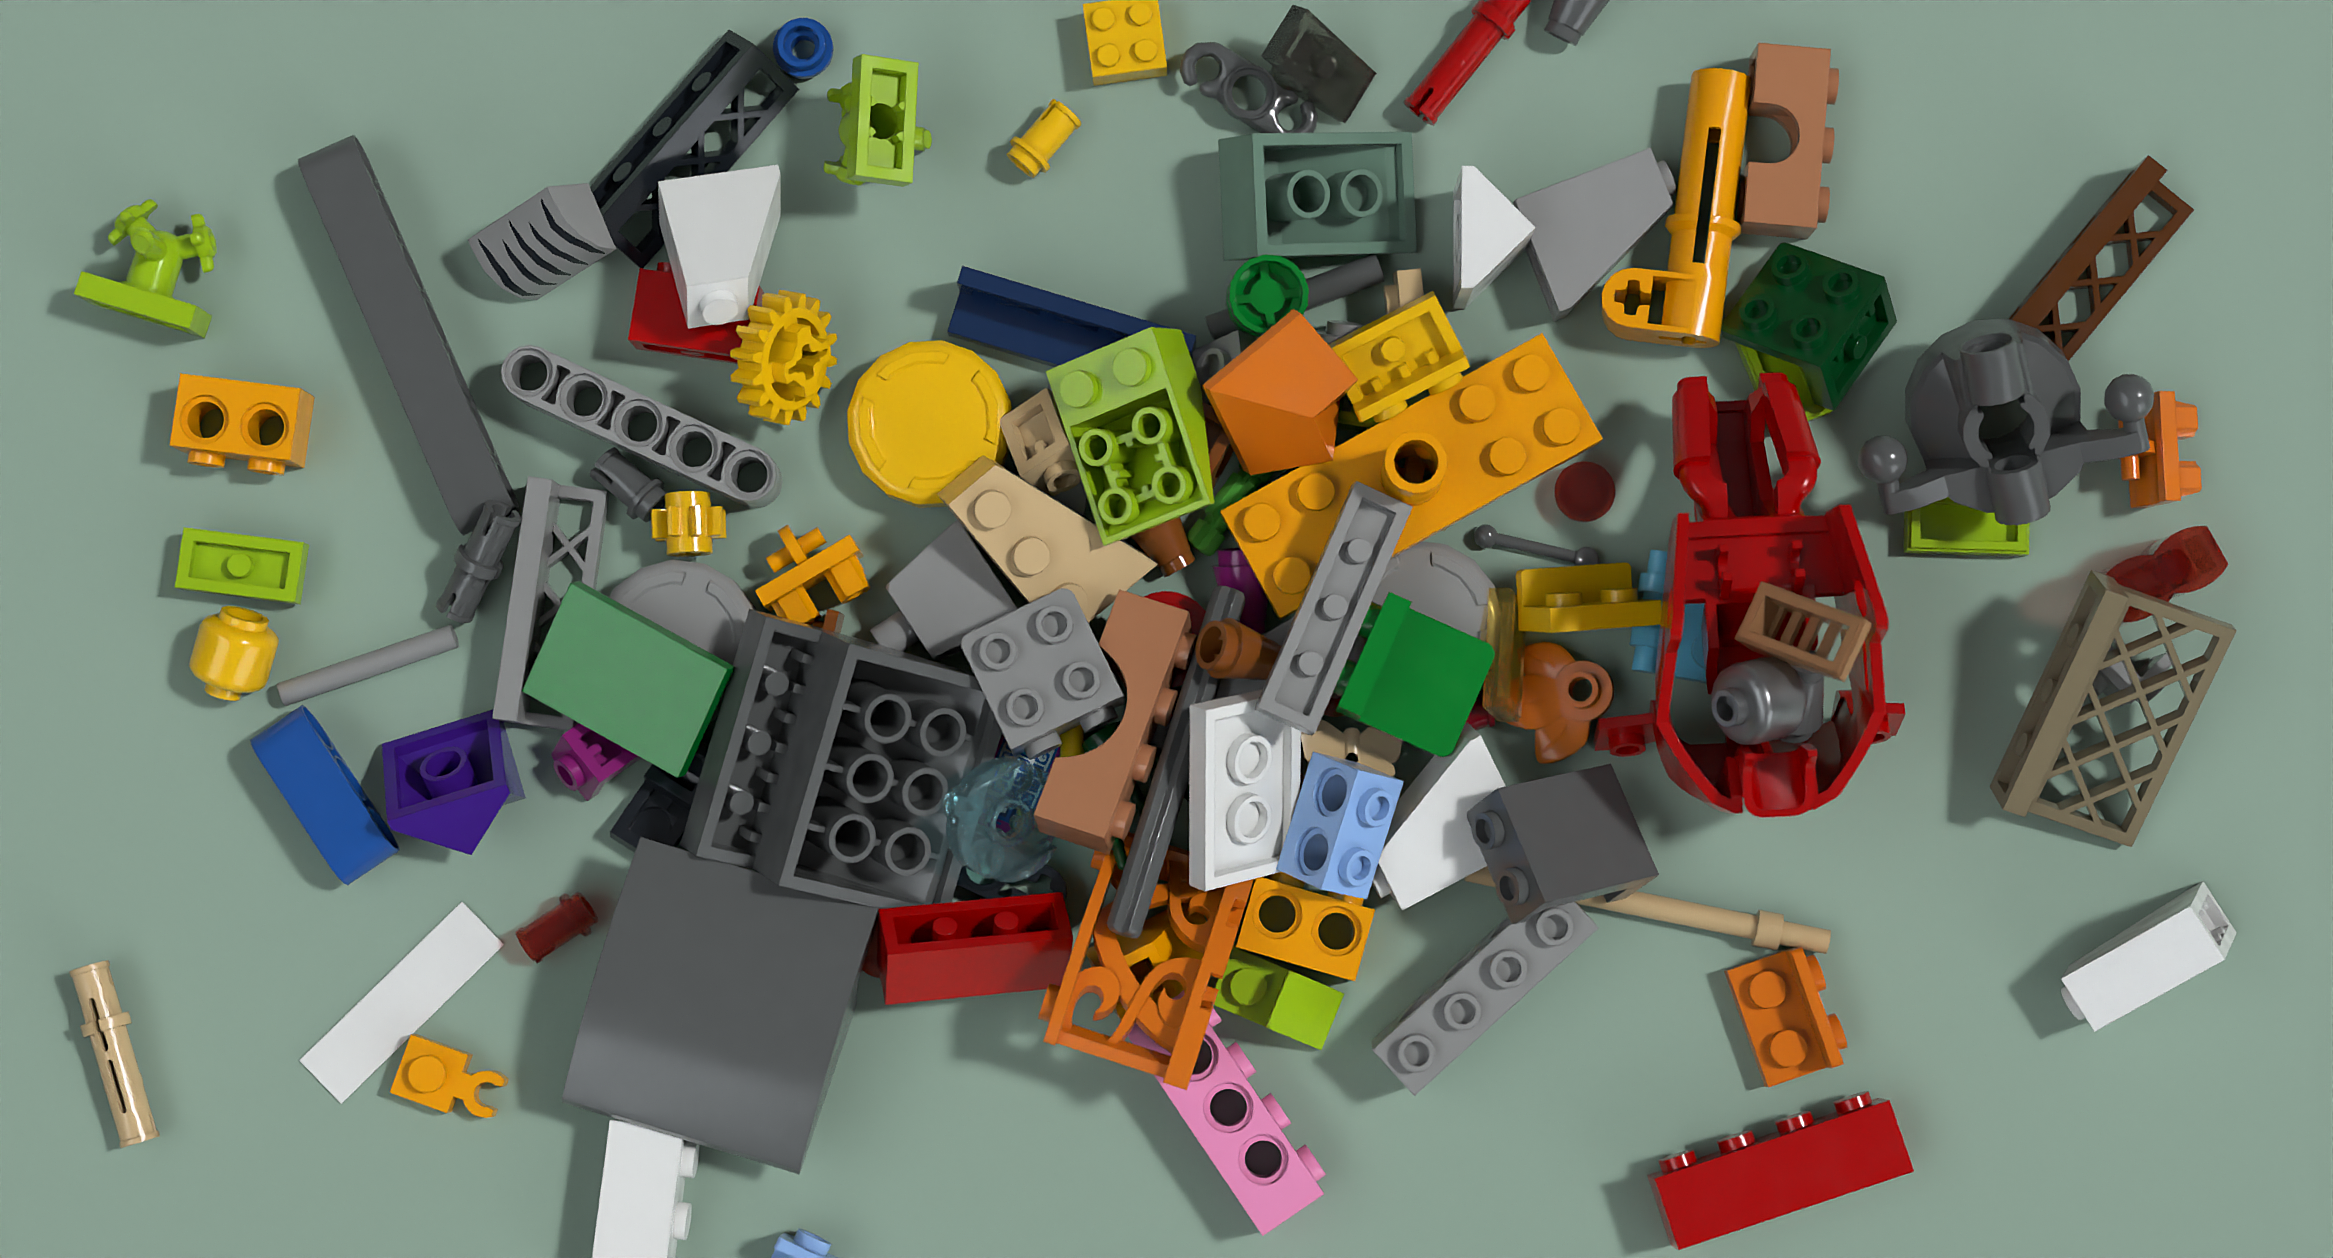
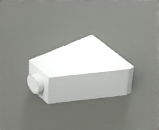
[658,165,781,329]
[1372,722,1506,910]
[2061,881,2237,1032]

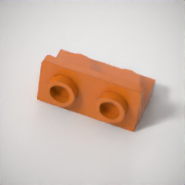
[1724,947,1847,1088]

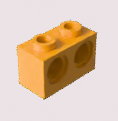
[170,373,315,476]
[1235,872,1375,981]

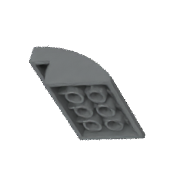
[680,608,1002,909]
[562,837,878,1175]

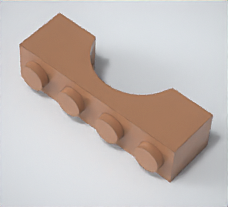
[1034,589,1198,855]

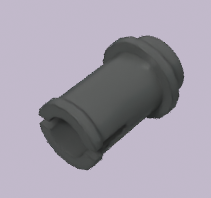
[590,447,666,522]

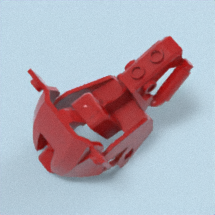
[1593,372,1906,818]

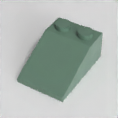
[1218,132,1417,261]

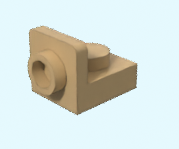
[1000,387,1081,496]

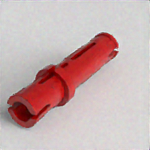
[1404,0,1532,126]

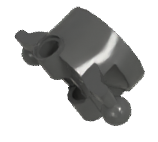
[1858,318,2154,525]

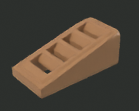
[1734,581,1872,682]

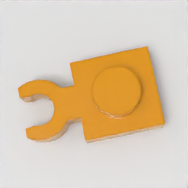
[389,1034,509,1118]

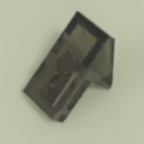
[1261,5,1377,124]

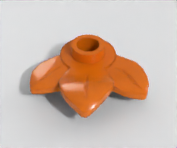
[1497,642,1614,764]

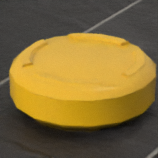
[847,340,1012,508]

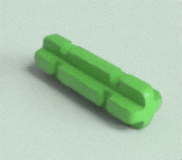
[1187,463,1275,556]

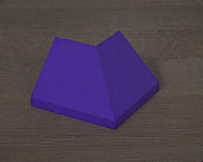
[382,709,526,855]

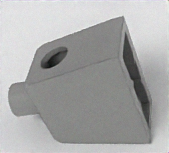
[870,520,1017,662]

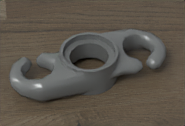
[1180,42,1318,133]

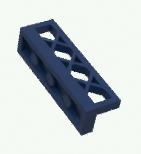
[947,266,1196,367]

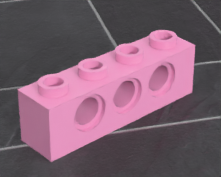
[1128,990,1326,1236]

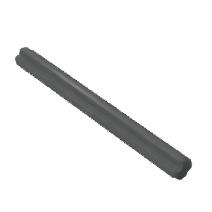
[1107,586,1246,938]

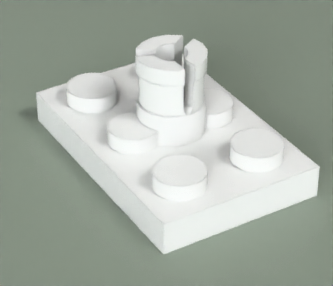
[1189,689,1301,891]

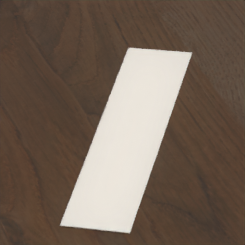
[299,902,504,1104]

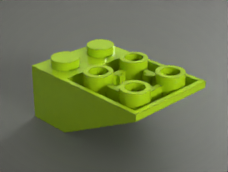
[1046,327,1214,546]

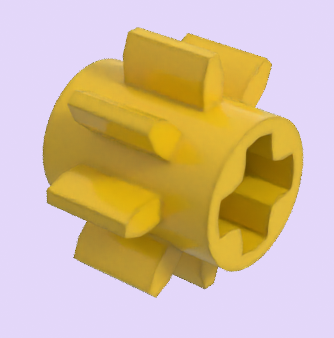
[651,491,726,557]

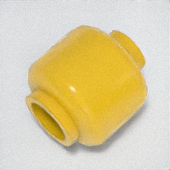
[189,606,279,701]

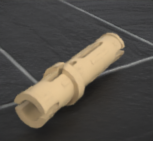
[69,960,160,1148]

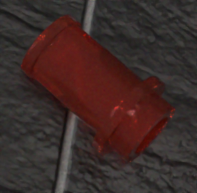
[516,891,598,964]

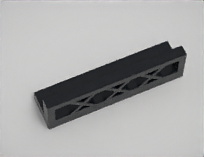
[590,30,799,269]

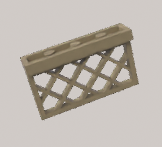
[1989,570,2237,847]

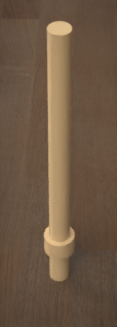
[1464,866,1831,954]

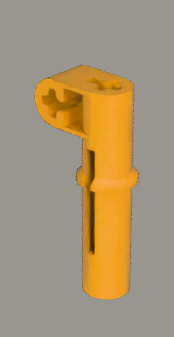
[1602,68,1752,348]

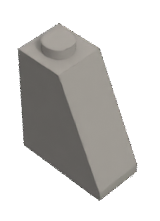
[1513,147,1676,322]

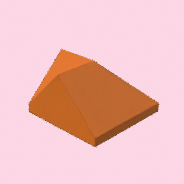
[1202,309,1358,475]

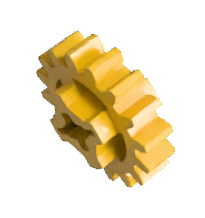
[730,290,837,425]

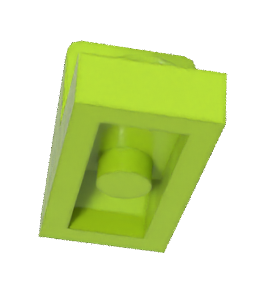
[1214,947,1344,1050]

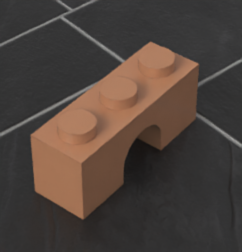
[1736,43,1839,239]

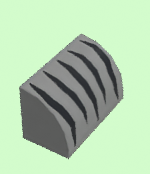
[468,183,616,300]

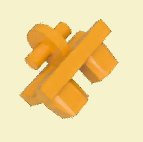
[755,524,870,625]

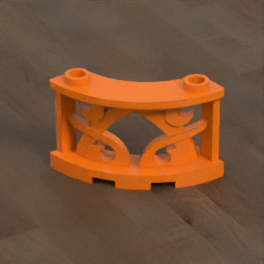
[1038,832,1254,1090]

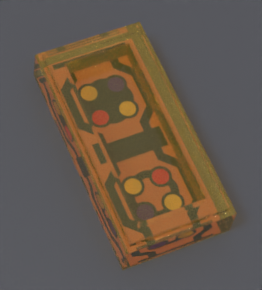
[1482,588,1526,722]

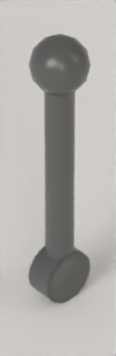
[1474,524,1599,565]

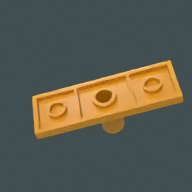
[1220,333,1603,620]

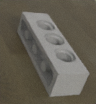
[1371,902,1598,1096]

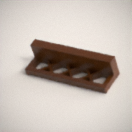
[2008,155,2194,361]

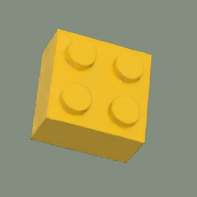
[1083,0,1167,86]

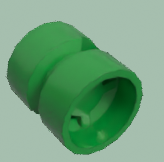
[1225,255,1309,337]

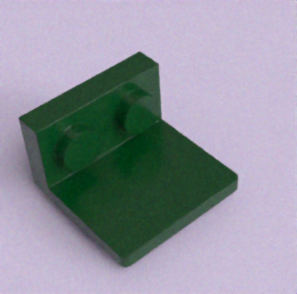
[1721,242,1897,411]

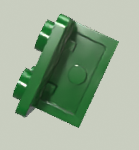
[1333,592,1495,757]

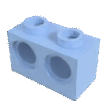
[1276,752,1404,899]

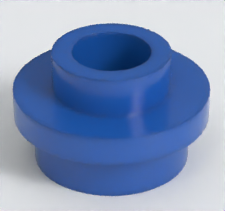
[773,18,834,79]

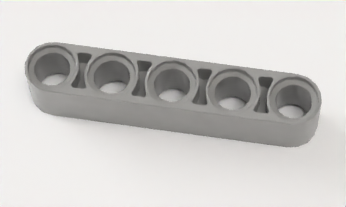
[501,345,783,508]

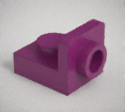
[551,723,641,801]

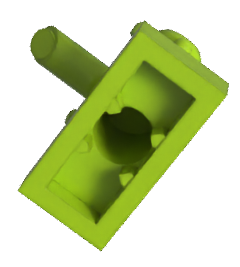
[823,54,932,187]
[74,199,217,339]

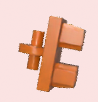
[2118,391,2202,508]

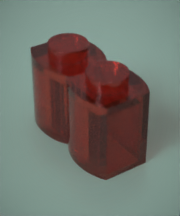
[2099,526,2228,627]

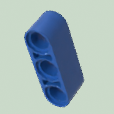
[250,705,400,885]

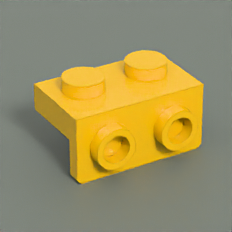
[1328,291,1470,423]

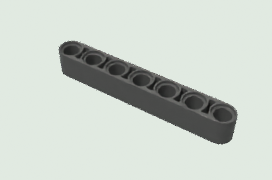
[298,135,520,536]

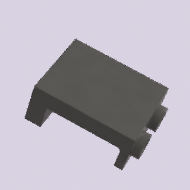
[1467,763,1659,924]

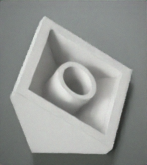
[1453,166,1536,309]

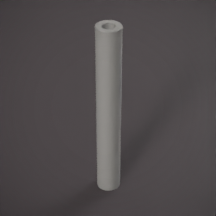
[277,624,459,706]

